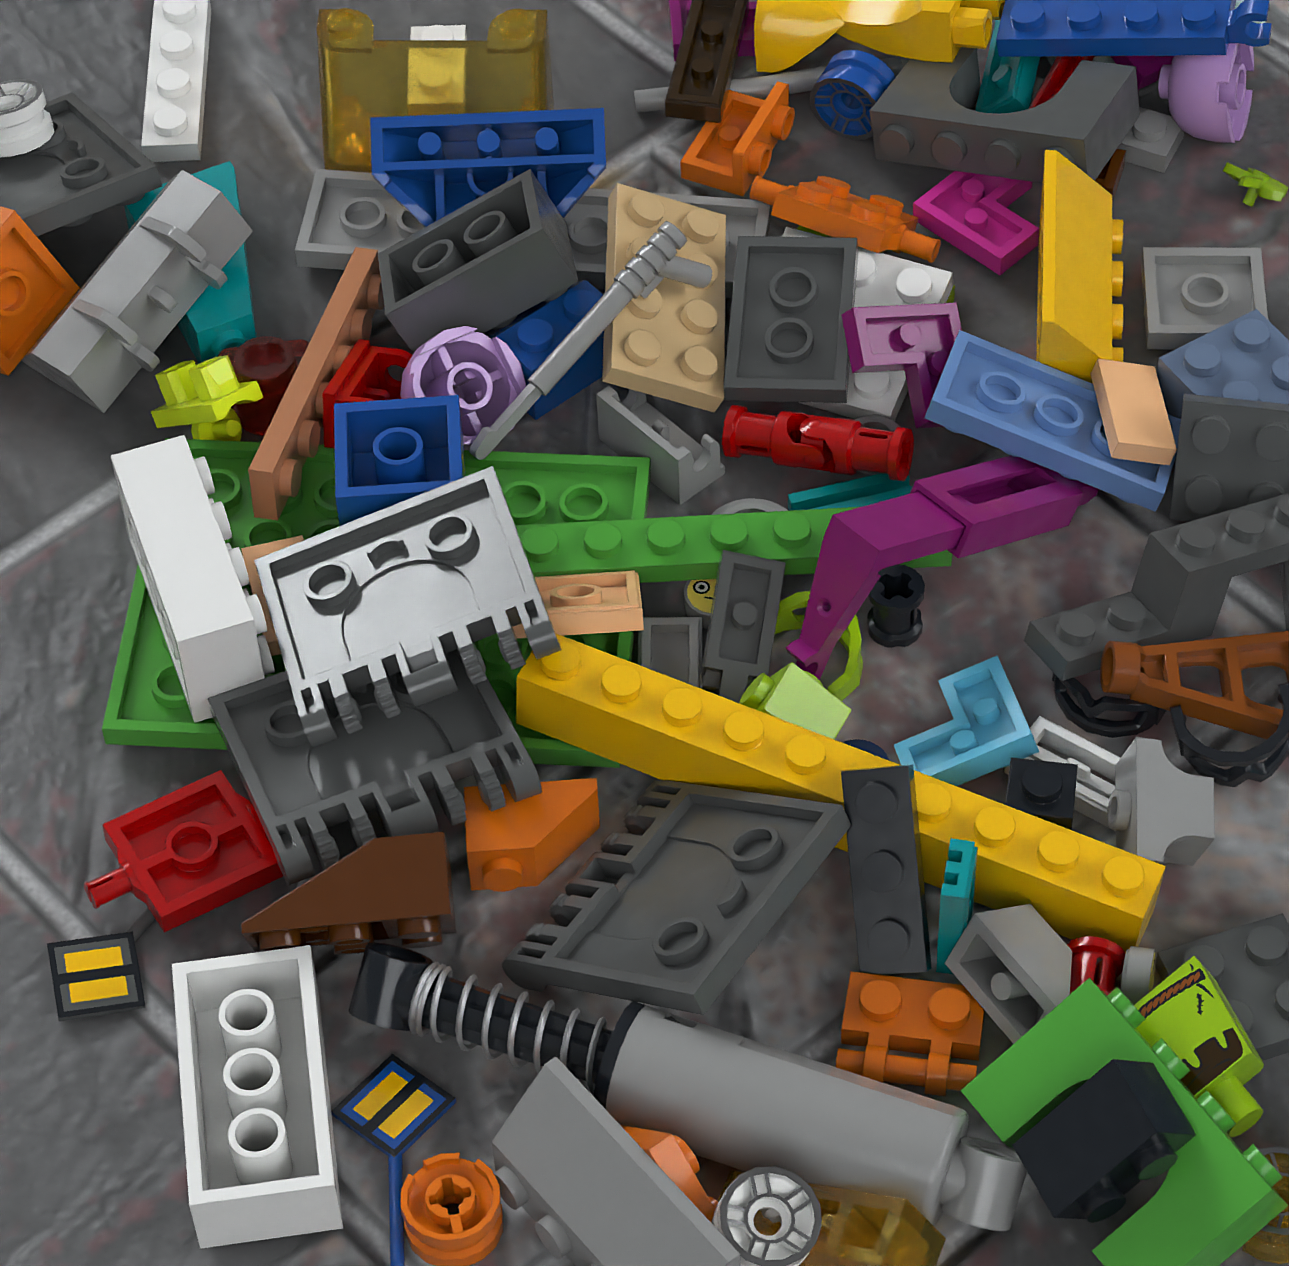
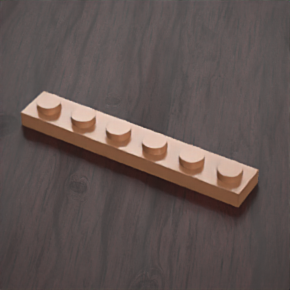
[248,247,384,521]

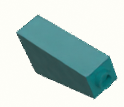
[124,161,259,364]

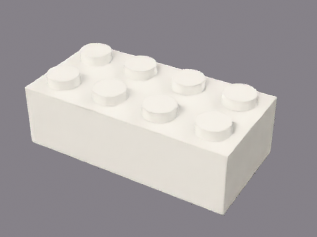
[111,435,275,723]
[172,945,343,1249]

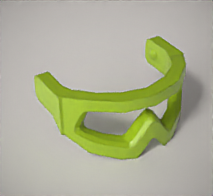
[775,591,863,701]

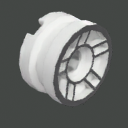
[0,79,54,158]
[711,1166,822,1266]

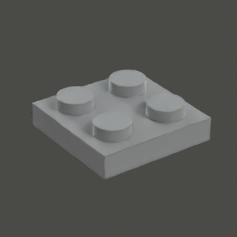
[1141,247,1268,350]

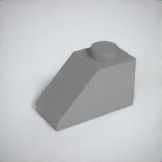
[945,904,1072,1044]

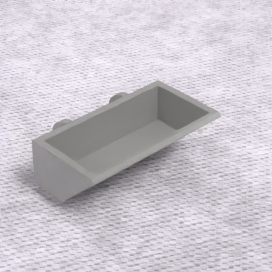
[21,170,253,413]

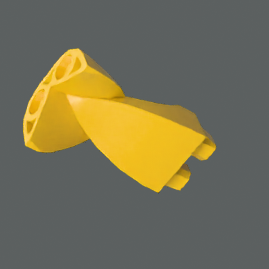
[754,0,1005,73]

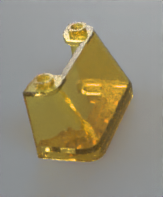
[316,8,554,173]

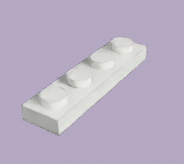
[141,0,211,162]

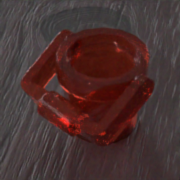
[217,336,309,436]

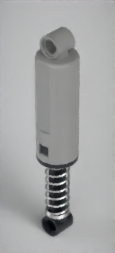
[348,942,1027,1231]

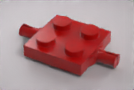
[84,770,283,933]

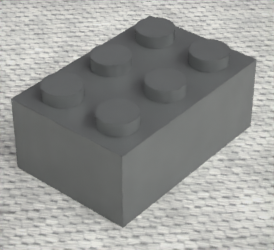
[378,169,578,354]

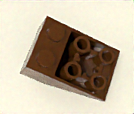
[241,832,456,954]

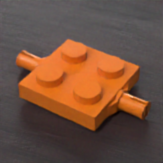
[749,176,941,263]

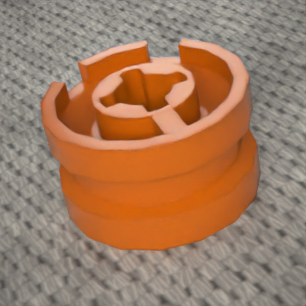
[401,1153,503,1266]

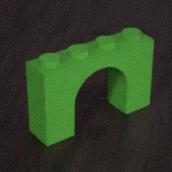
[960,978,1289,1266]

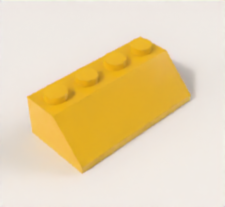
[1036,150,1124,384]

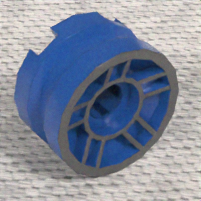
[810,50,896,140]

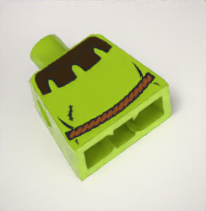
[1134,956,1264,1137]

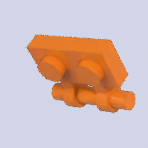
[835,971,985,1096]

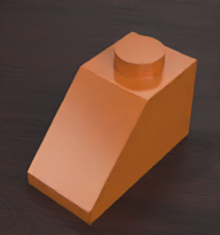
[464,778,600,892]

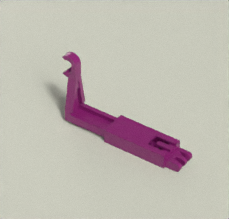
[785,455,1099,680]

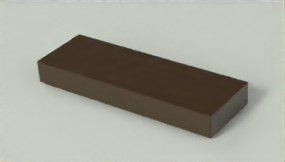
[665,0,749,123]

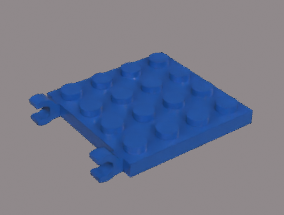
[996,0,1272,57]

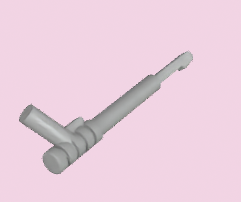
[469,221,712,460]

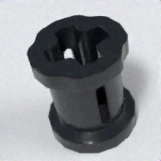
[867,564,925,648]

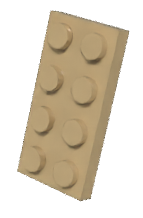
[602,183,726,413]

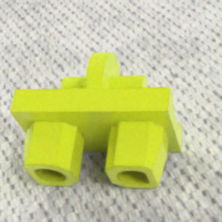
[150,355,264,441]

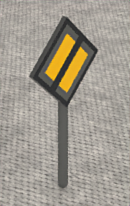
[47,908,155,1021]

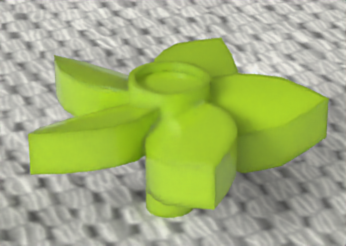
[1223,162,1289,207]

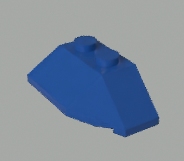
[370,108,606,228]

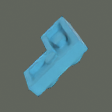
[894,655,1039,786]

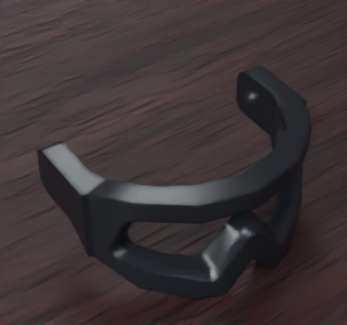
[1052,673,1167,738]
[1170,683,1289,787]

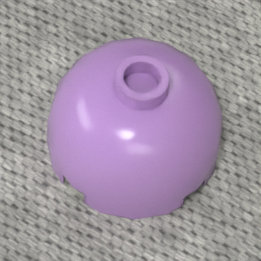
[1158,43,1254,143]
[400,326,526,450]

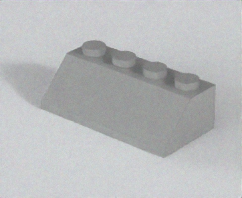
[492,1057,740,1266]

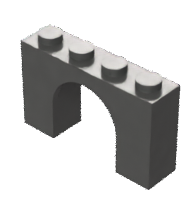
[869,47,1140,183]

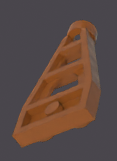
[1100,631,1289,739]

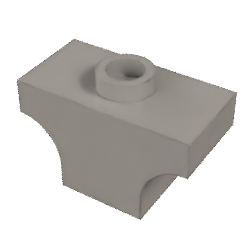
[1107,737,1215,866]

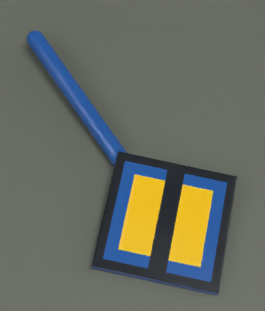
[331,1054,456,1266]

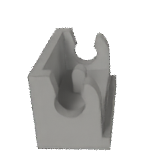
[596,386,725,505]

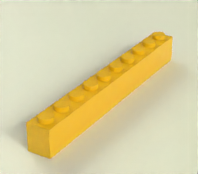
[516,634,1166,954]

